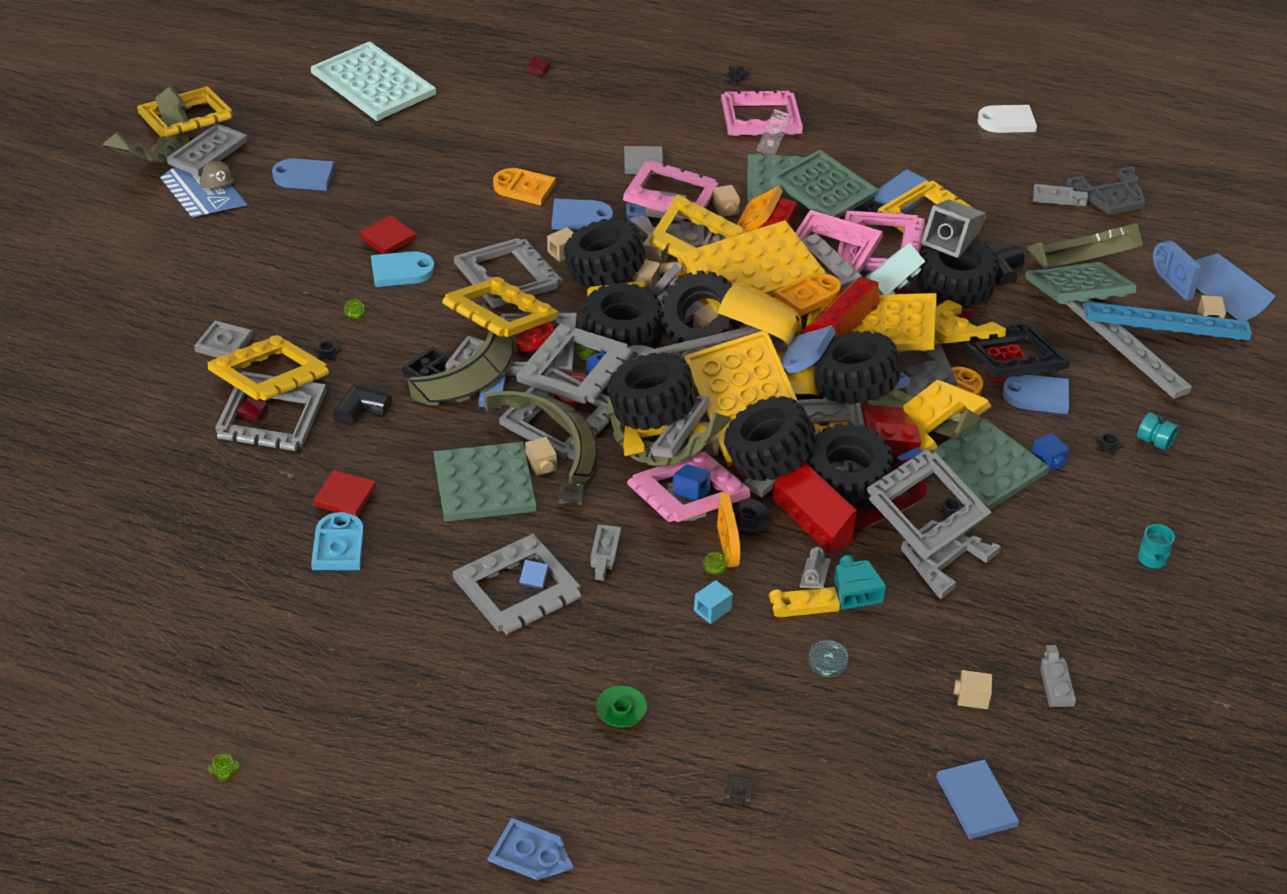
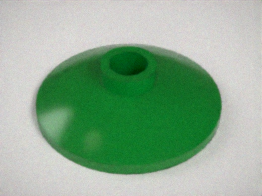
[596,686,647,728]

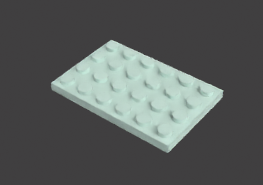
[311,41,436,121]

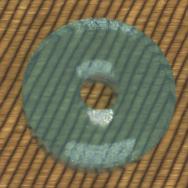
[808,640,849,677]

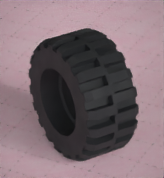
[564,218,646,288]
[918,238,999,307]
[660,270,744,344]
[582,282,662,352]
[814,331,901,405]
[607,352,697,430]
[724,396,816,481]
[805,423,893,509]

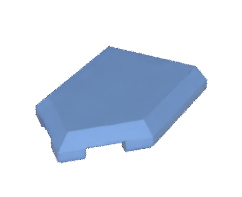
[488,818,573,880]

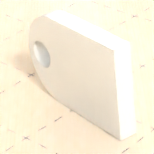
[977,105,1037,133]

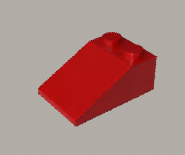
[860,404,922,459]

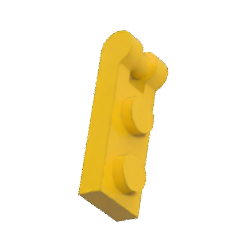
[769,587,840,617]

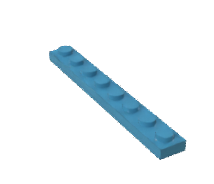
[1083,301,1252,340]

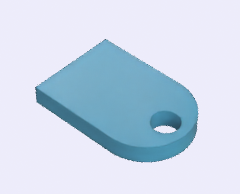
[371,252,434,287]
[311,512,364,570]

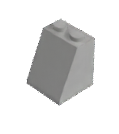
[921,199,986,258]

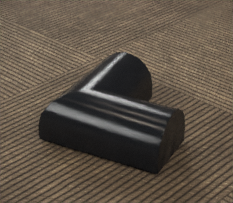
[994,245,1024,286]
[402,347,448,378]
[333,385,392,425]

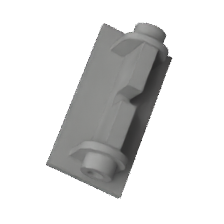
[800,547,831,589]

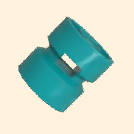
[1137,412,1179,451]
[1138,524,1175,568]

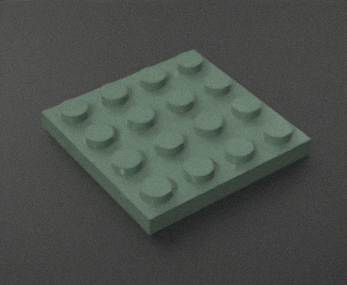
[771,150,879,218]
[747,154,808,209]
[1025,262,1136,304]
[931,418,1050,510]
[433,442,536,522]

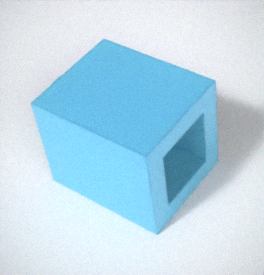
[694,580,733,624]

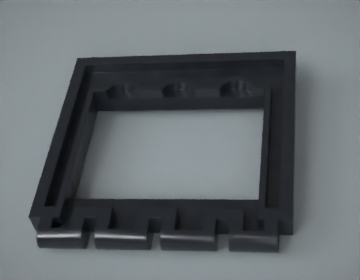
[957,324,1070,379]

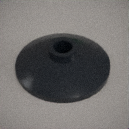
[732,498,771,532]

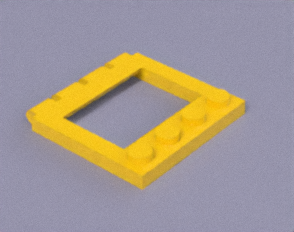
[137,86,233,138]
[877,181,986,247]
[650,194,748,258]
[442,277,559,337]
[208,335,329,401]

